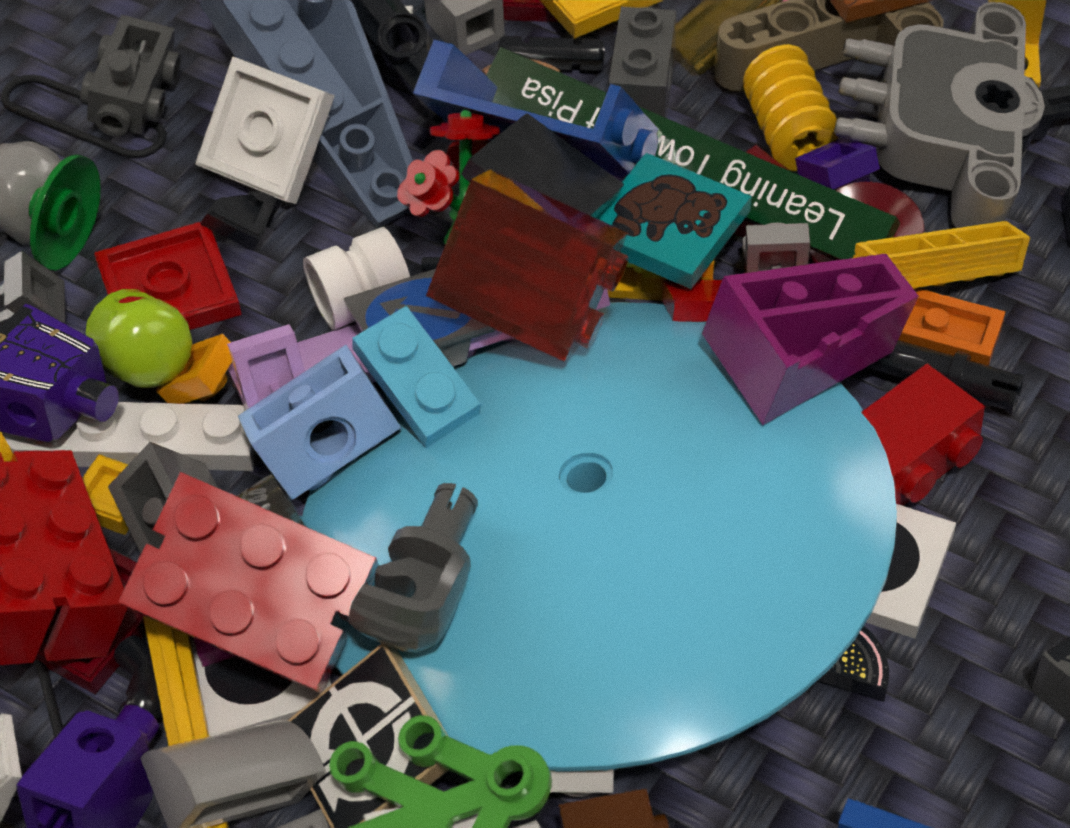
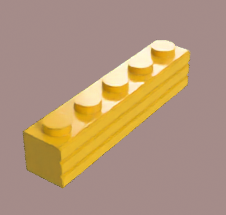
[853,221,1030,290]

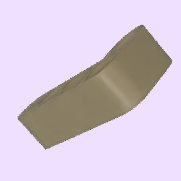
[714,0,943,91]

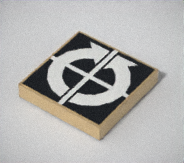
[288,644,449,828]

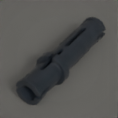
[865,340,1025,414]

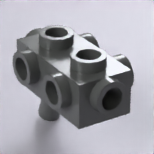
[80,15,181,137]

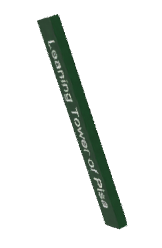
[486,47,901,261]

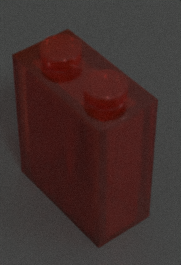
[426,169,629,362]

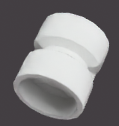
[303,227,410,330]

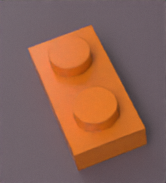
[898,288,1006,366]

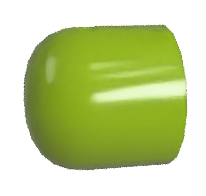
[85,289,192,388]

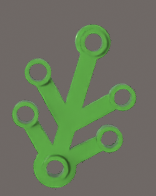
[329,715,552,828]

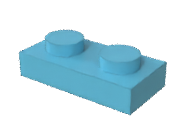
[352,306,481,448]

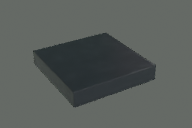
[461,113,624,249]

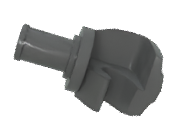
[349,483,478,653]

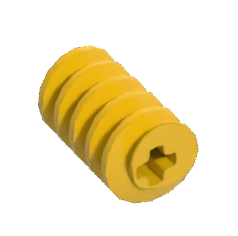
[742,44,839,171]

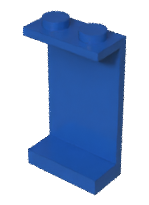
[413,39,658,179]

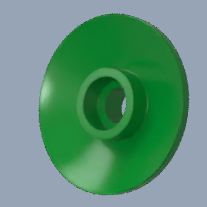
[28,154,101,270]

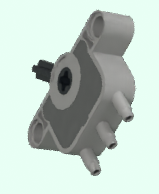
[834,2,1070,228]

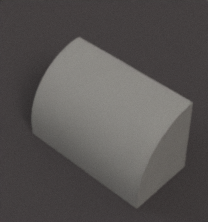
[141,720,326,828]

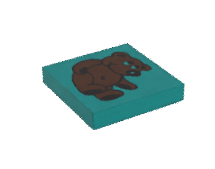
[584,153,751,289]

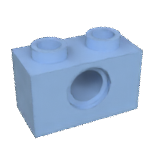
[238,345,401,500]

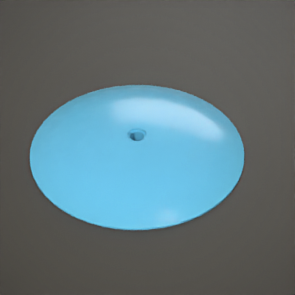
[301,302,897,772]

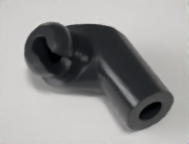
[114,635,162,719]

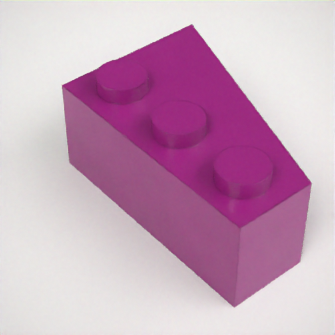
[702,254,919,425]

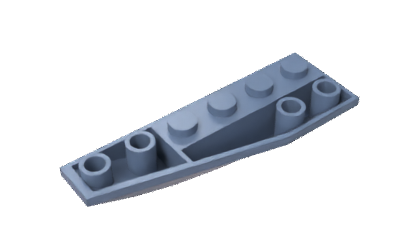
[200,0,413,229]

